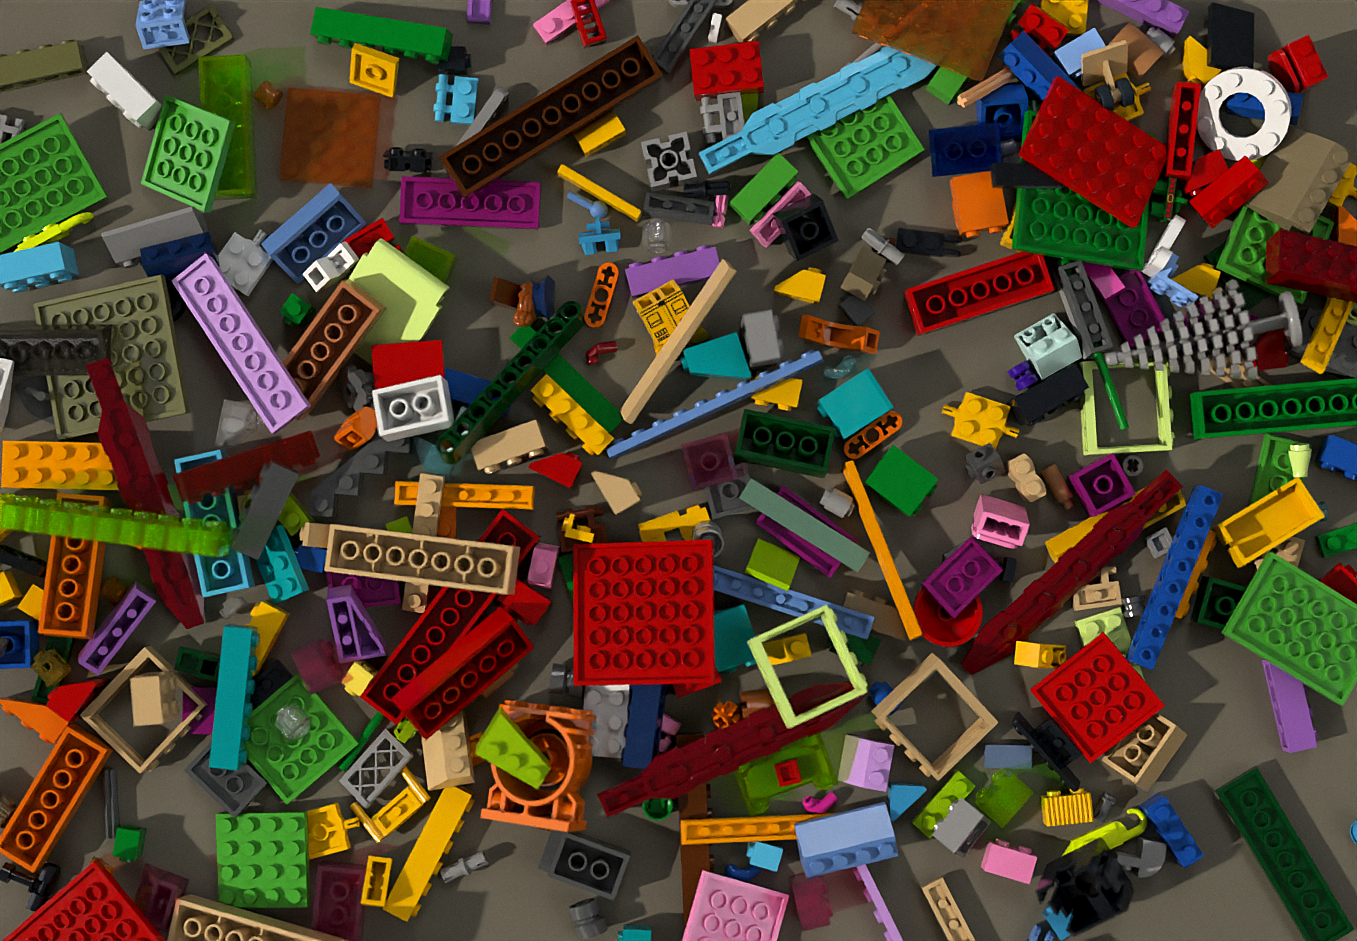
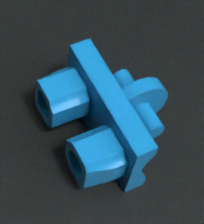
[578,216,621,255]

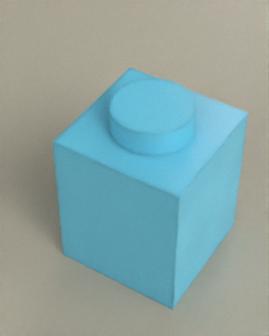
[746,841,783,872]

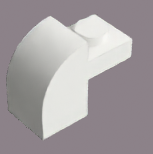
[303,241,360,292]

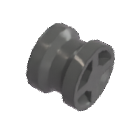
[1121,594,1145,617]

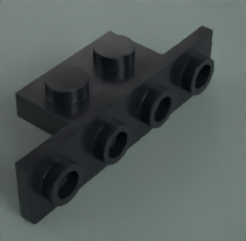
[1013,712,1082,792]

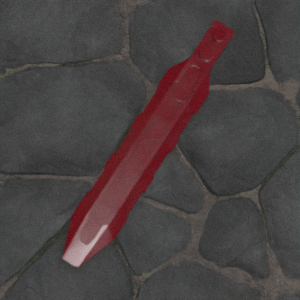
[85,357,204,629]
[960,469,1183,675]
[597,681,865,818]

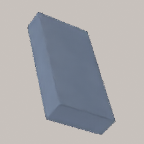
[984,744,1032,769]

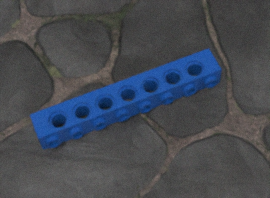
[1125,485,1223,670]

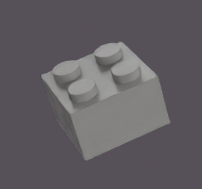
[932,798,992,858]

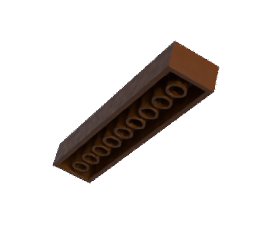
[439,35,663,200]

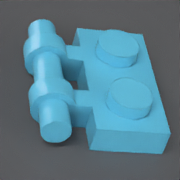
[433,74,479,125]

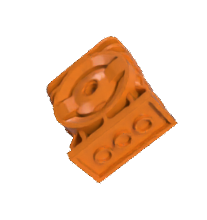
[481,700,597,832]

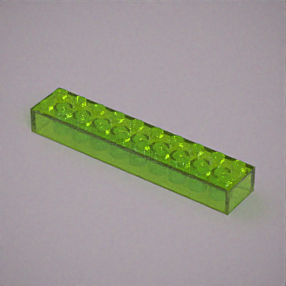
[0,492,233,557]

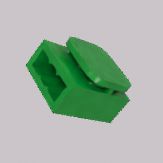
[863,445,938,517]

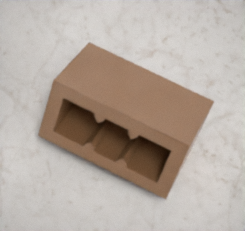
[1107,22,1164,80]

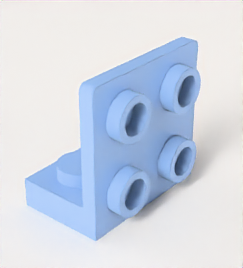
[135,0,190,50]
[1147,253,1199,307]

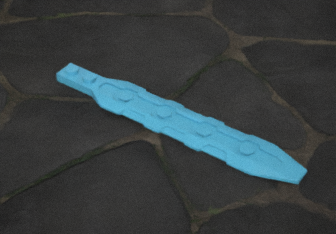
[699,32,954,175]

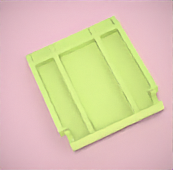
[349,238,450,366]

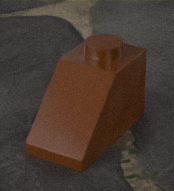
[489,277,521,311]

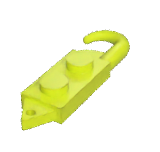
[14,212,94,252]
[1061,808,1148,857]

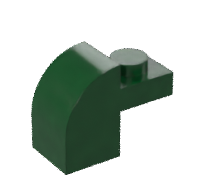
[174,646,221,682]

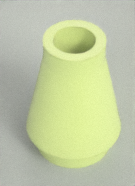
[1288,443,1312,477]

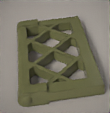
[158,4,234,75]

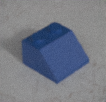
[976,84,1028,142]

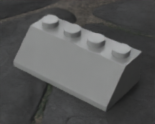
[101,206,208,268]

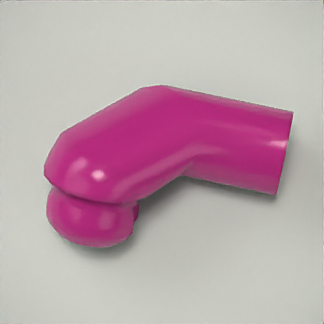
[803,791,838,814]

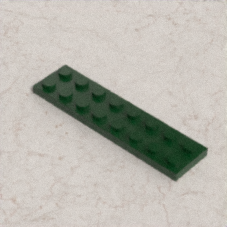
[1215,766,1354,941]

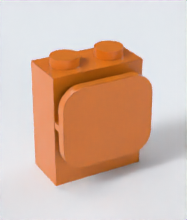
[949,170,1009,238]

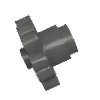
[337,365,374,411]

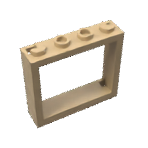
[79,646,208,774]
[871,653,999,781]

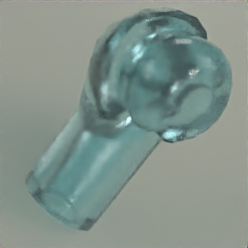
[824,355,856,379]

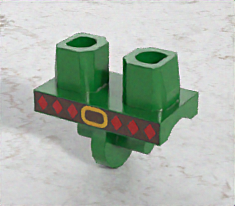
[1148,177,1188,223]

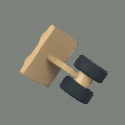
[1081,40,1135,111]

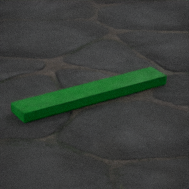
[509,325,624,434]

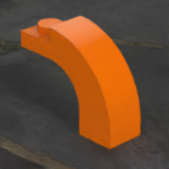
[798,314,880,354]

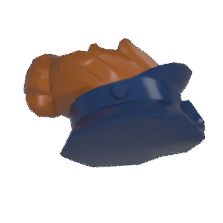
[513,276,555,327]

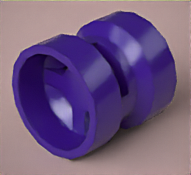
[1007,360,1039,391]

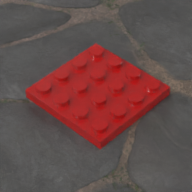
[1030,631,1165,763]

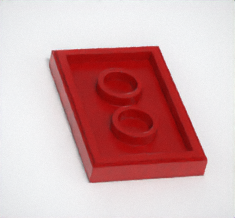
[371,340,445,390]

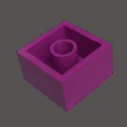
[1067,453,1136,517]

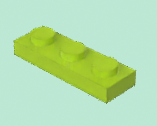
[911,770,975,838]

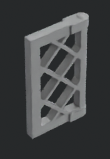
[339,728,414,809]

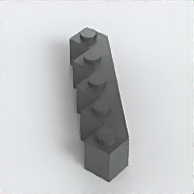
[309,431,438,517]

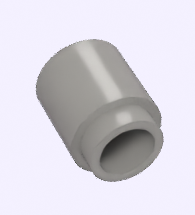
[1145,26,1176,60]
[819,487,855,518]

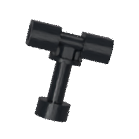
[0,862,61,912]

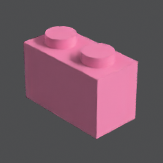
[981,838,1037,884]

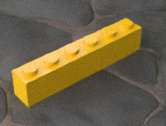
[1045,486,1186,563]
[382,785,475,922]

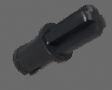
[684,180,730,199]

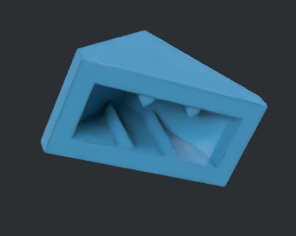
[887,782,927,822]

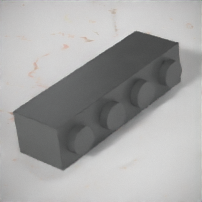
[229,459,299,560]

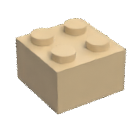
[130,671,179,726]

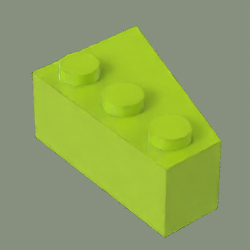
[475,706,550,789]

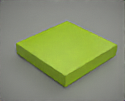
[744,538,801,591]

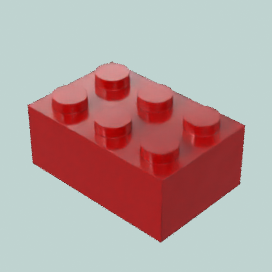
[689,41,764,101]

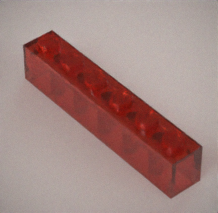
[173,430,321,505]

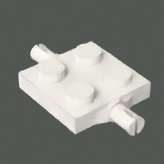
[218,229,273,296]

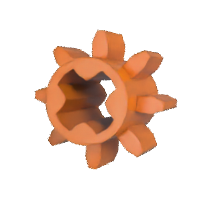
[711,701,742,728]

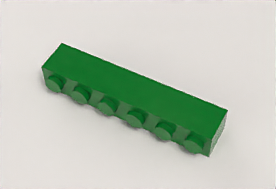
[310,7,453,64]

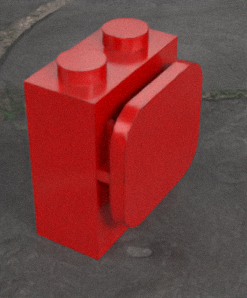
[1268,35,1328,94]

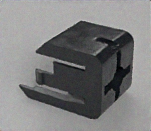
[1036,837,1134,937]

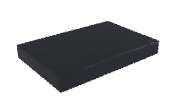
[1207,2,1255,71]

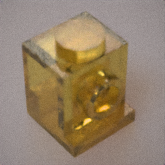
[31,649,73,687]

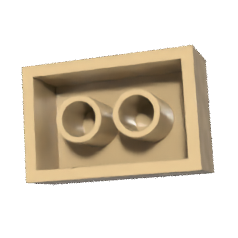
[471,420,548,474]

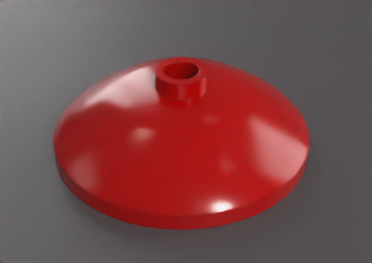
[913,587,983,647]

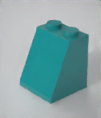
[680,332,752,381]
[817,368,894,440]
[714,603,756,674]

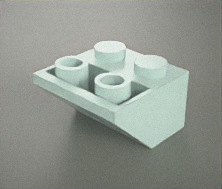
[1014,313,1082,380]

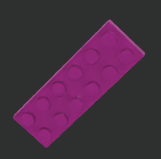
[399,176,541,230]

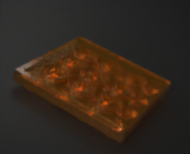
[279,87,381,188]

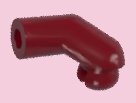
[585,341,617,365]

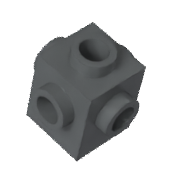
[965,443,1005,485]

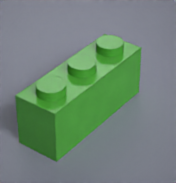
[729,153,798,225]

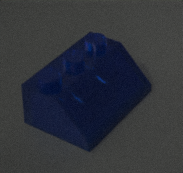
[929,122,1004,177]

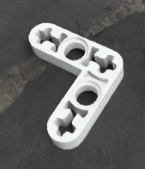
[1141,214,1186,277]

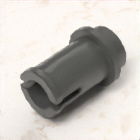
[1093,792,1117,823]

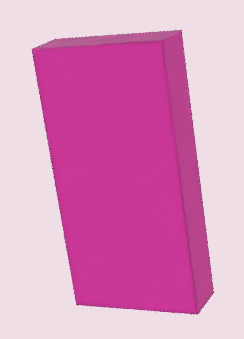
[1082,262,1125,302]

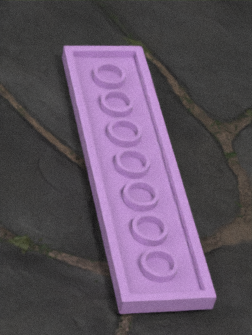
[172,253,311,434]

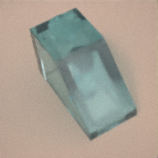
[413,436,456,481]

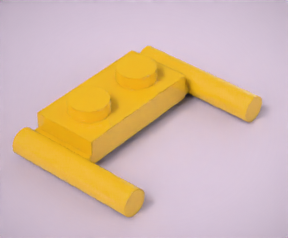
[350,765,431,844]

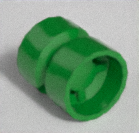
[643,798,673,821]

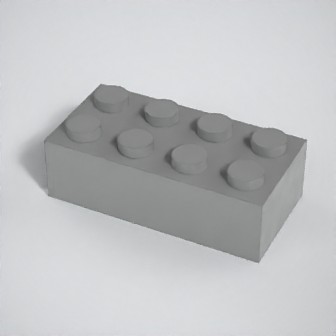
[740,310,784,371]

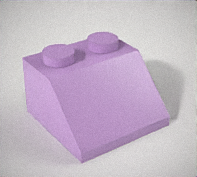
[837,734,894,792]

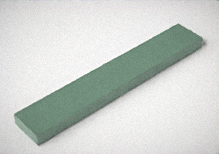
[739,478,870,573]

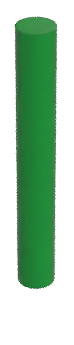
[338,711,385,772]

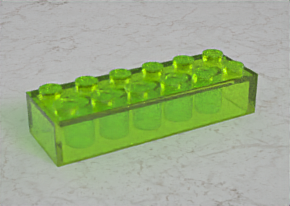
[198,54,258,201]

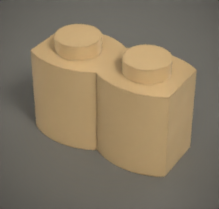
[1005,453,1046,503]

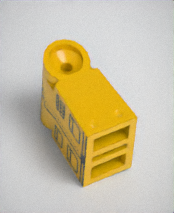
[633,279,711,356]

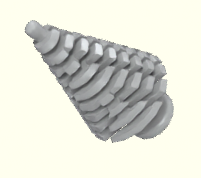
[1105,279,1302,380]

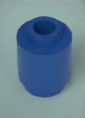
[868,681,903,715]

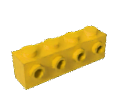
[530,374,615,456]

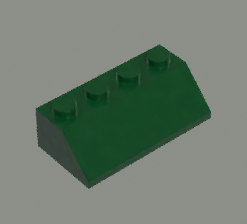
[733,409,836,479]

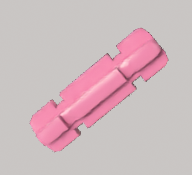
[712,184,731,228]

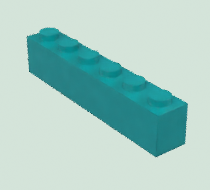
[209,624,260,770]

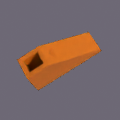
[0,697,76,744]

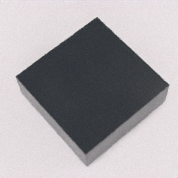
[999,557,1017,582]

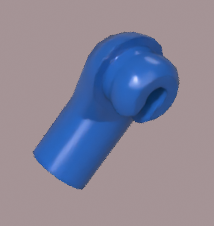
[725,864,761,882]

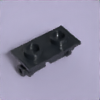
[383,147,432,173]

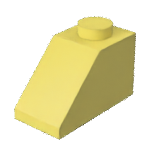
[341,659,379,697]

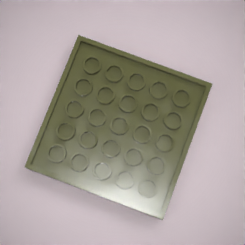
[33,275,190,440]

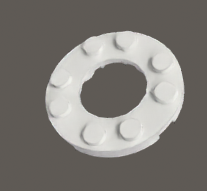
[1196,67,1292,161]

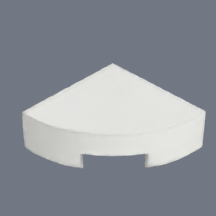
[708,13,722,43]

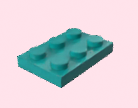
[255,524,309,605]

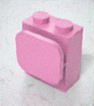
[971,494,1030,549]

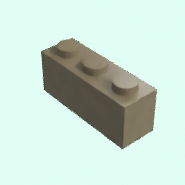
[841,589,907,641]

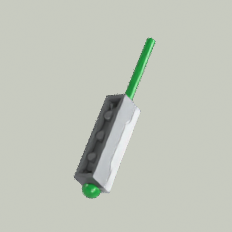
[1053,258,1130,431]

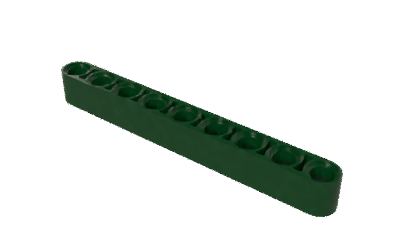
[436,301,585,465]

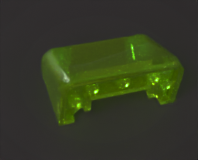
[734,732,838,817]

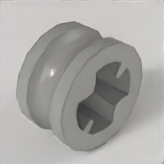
[1120,455,1143,477]

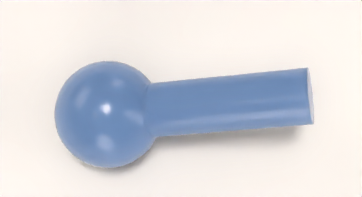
[566,190,608,219]

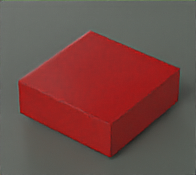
[774,758,802,787]

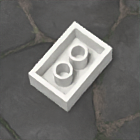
[87,52,162,131]
[372,375,455,442]

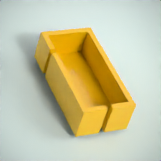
[1212,477,1325,568]

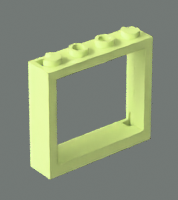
[1078,357,1175,456]
[747,605,868,729]

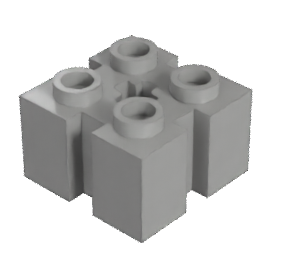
[641,132,697,192]

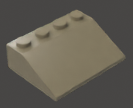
[1244,125,1355,235]

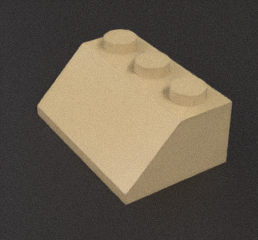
[591,471,643,515]
[421,710,475,791]
[1102,713,1188,792]

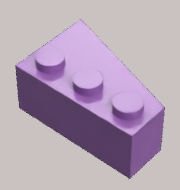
[326,585,387,663]

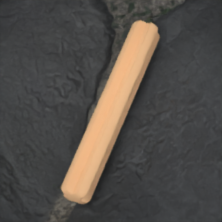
[957,67,1017,108]

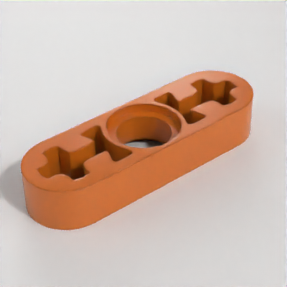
[584,262,619,329]
[843,411,902,460]

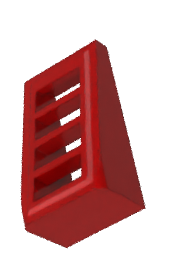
[570,0,607,48]

